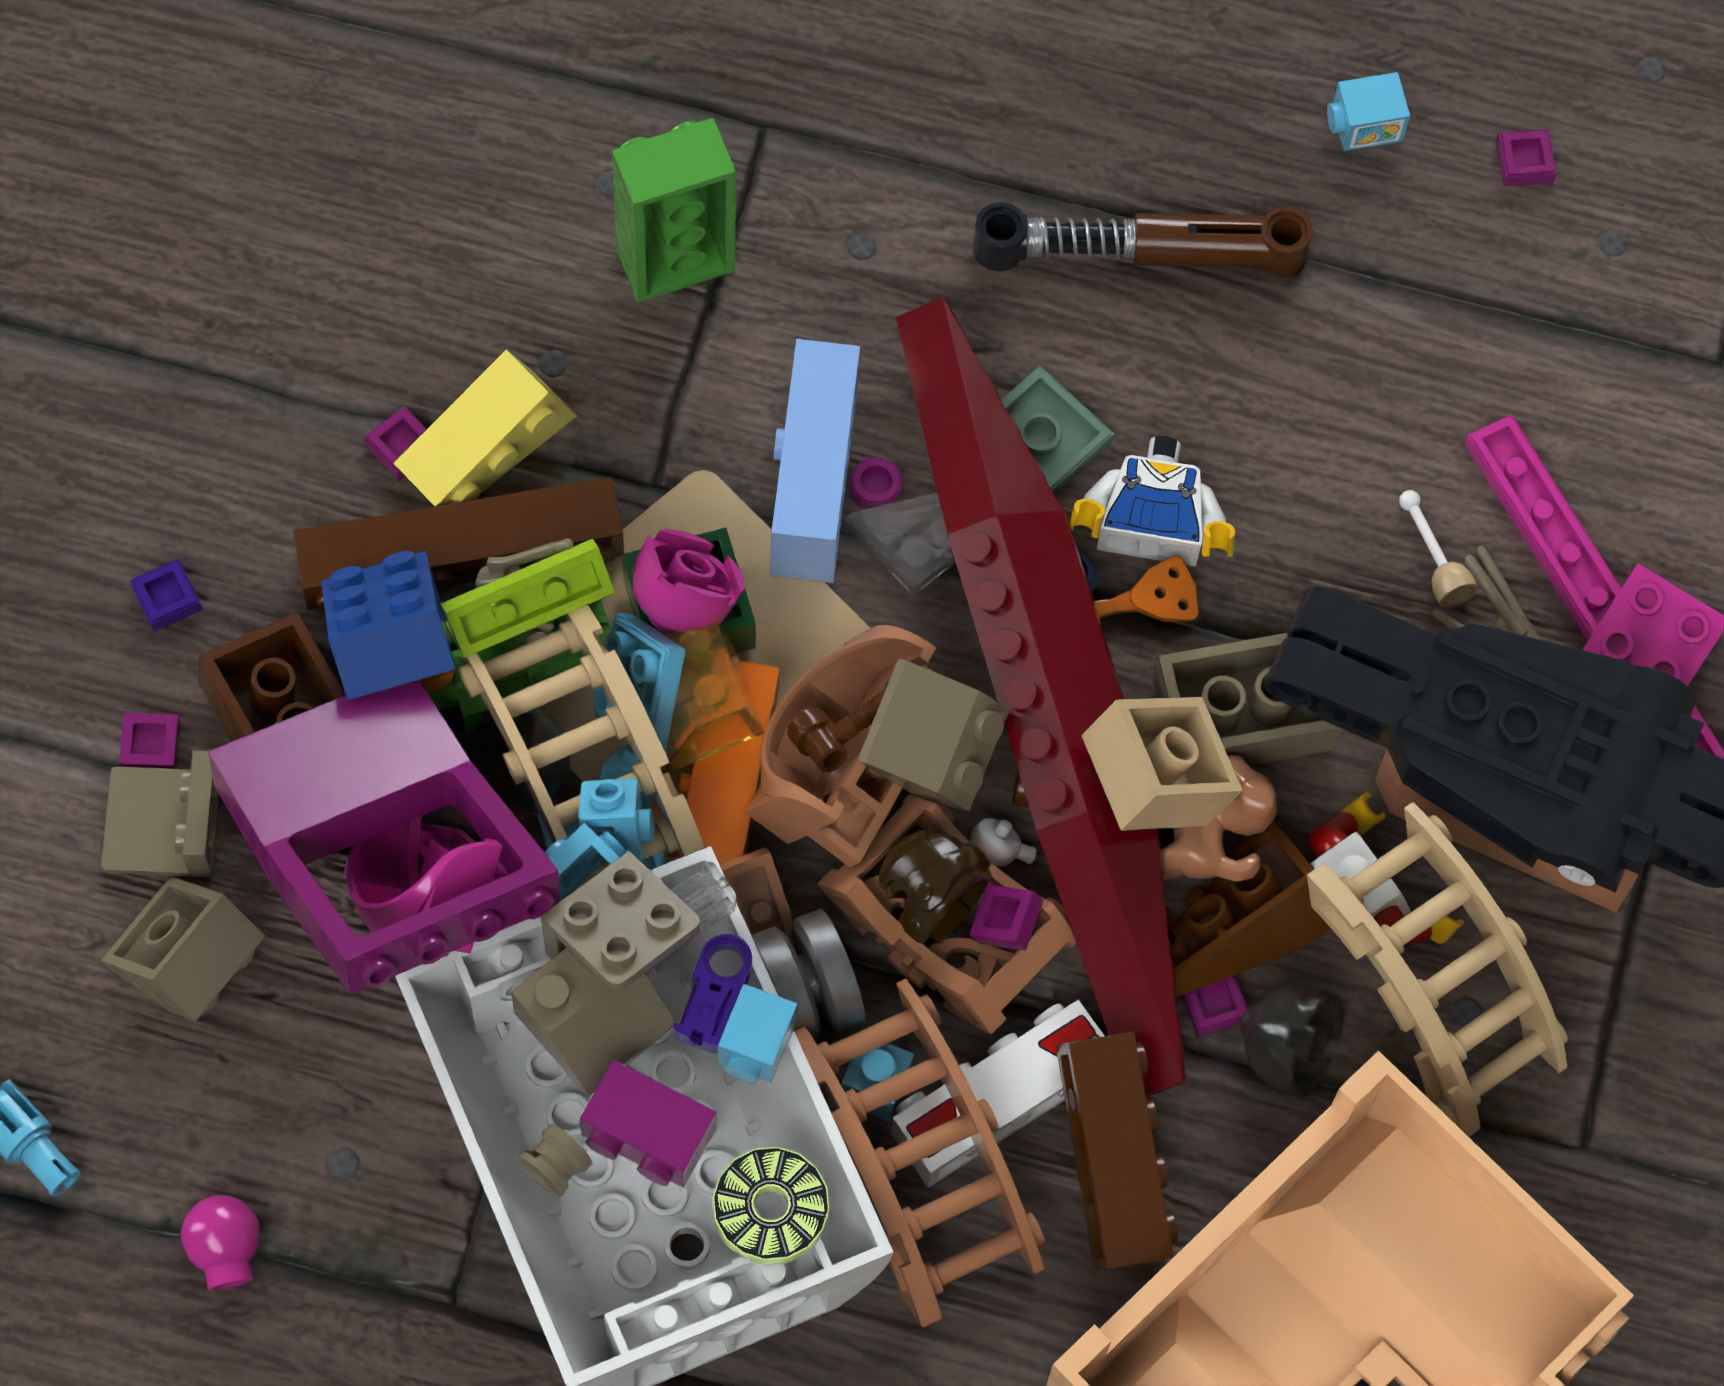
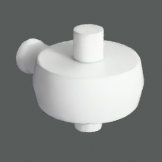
[969,818,1037,866]

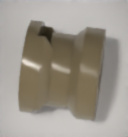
[518,1124,592,1198]

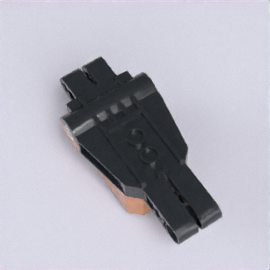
[1263,586,1724,913]

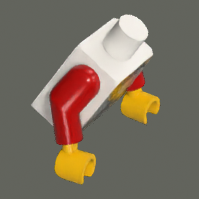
[1309,792,1464,947]

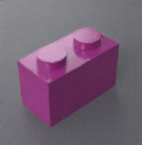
[580,1059,717,1188]

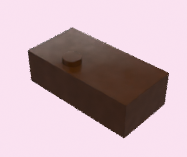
[198,612,345,742]

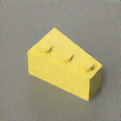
[393,350,577,506]

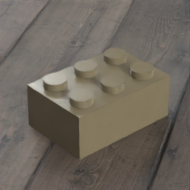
[1153,633,1342,766]

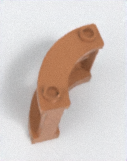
[817,794,1076,1034]

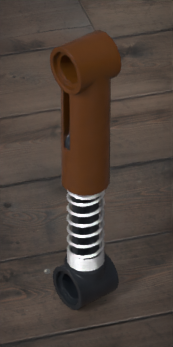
[973,202,1313,277]

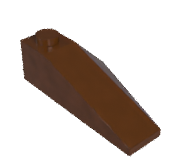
[1168,820,1330,998]

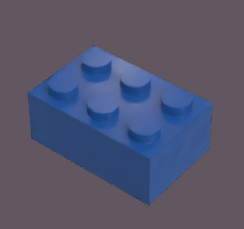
[321,551,455,700]

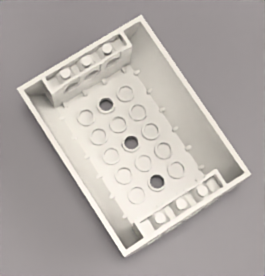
[395,846,893,1386]

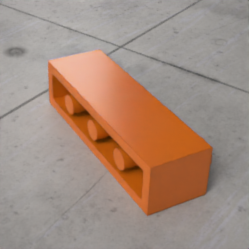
[666,657,780,865]

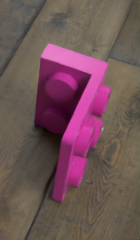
[1582,563,1724,686]

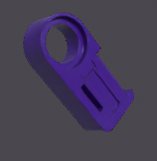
[674,934,752,1053]

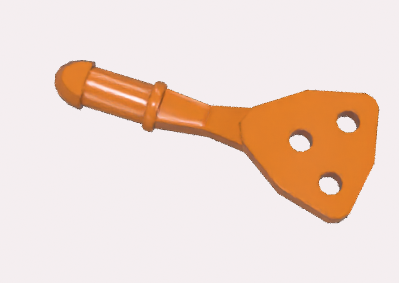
[1094,556,1199,622]

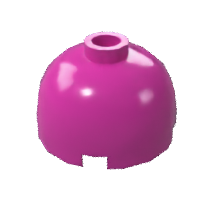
[632,529,745,634]

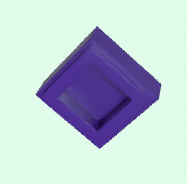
[129,559,203,632]

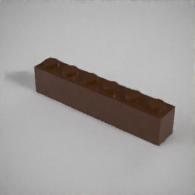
[293,477,624,611]

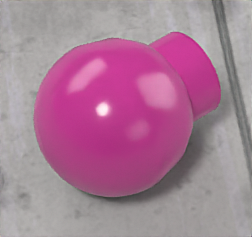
[181,1195,260,1291]

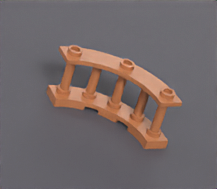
[794,979,1045,1328]

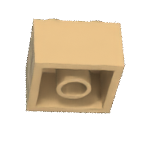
[1081,697,1243,831]

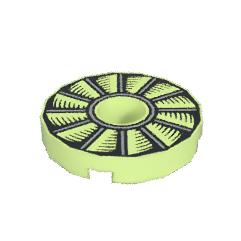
[713,1147,829,1265]

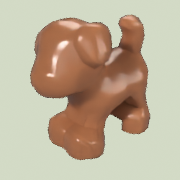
[1159,754,1277,882]

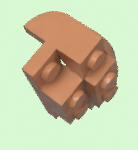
[745,625,936,867]

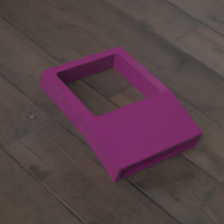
[208,680,561,995]

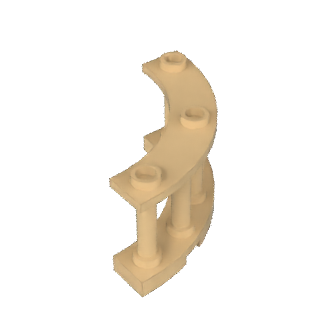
[458,605,705,896]
[1307,802,1568,1137]

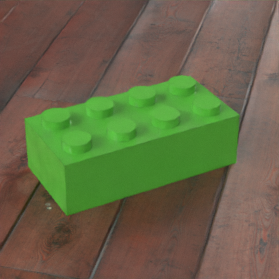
[612,118,736,303]

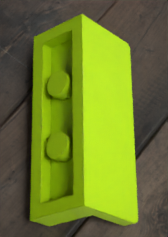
[441,539,615,658]

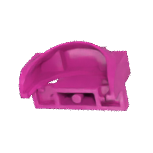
[344,816,535,957]

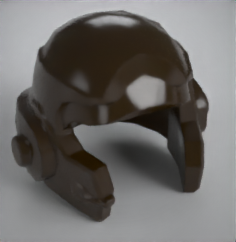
[879,829,992,944]

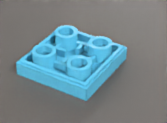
[594,613,686,753]

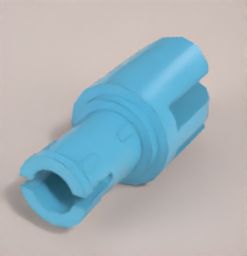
[0,1079,81,1197]

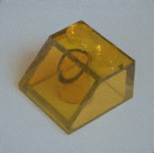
[660,621,764,774]

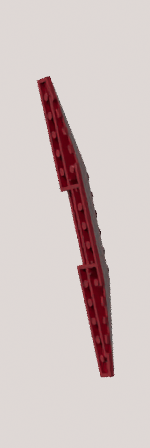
[896,297,1186,1097]

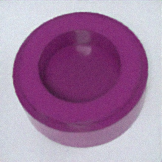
[849,457,903,513]

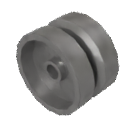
[751,908,865,1042]

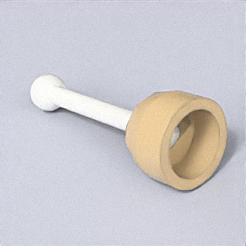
[1399,490,1479,608]

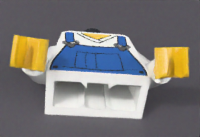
[1069,436,1236,567]

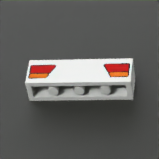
[891,999,1104,1188]

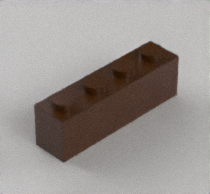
[1056,1031,1178,1269]

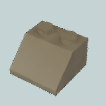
[857,658,1009,812]
[101,876,265,1022]
[511,947,676,1097]

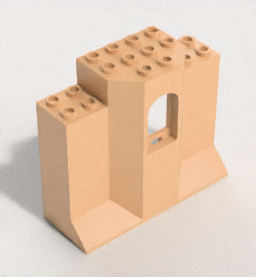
[1046,1051,1634,1386]

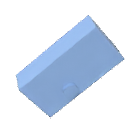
[770,339,860,583]

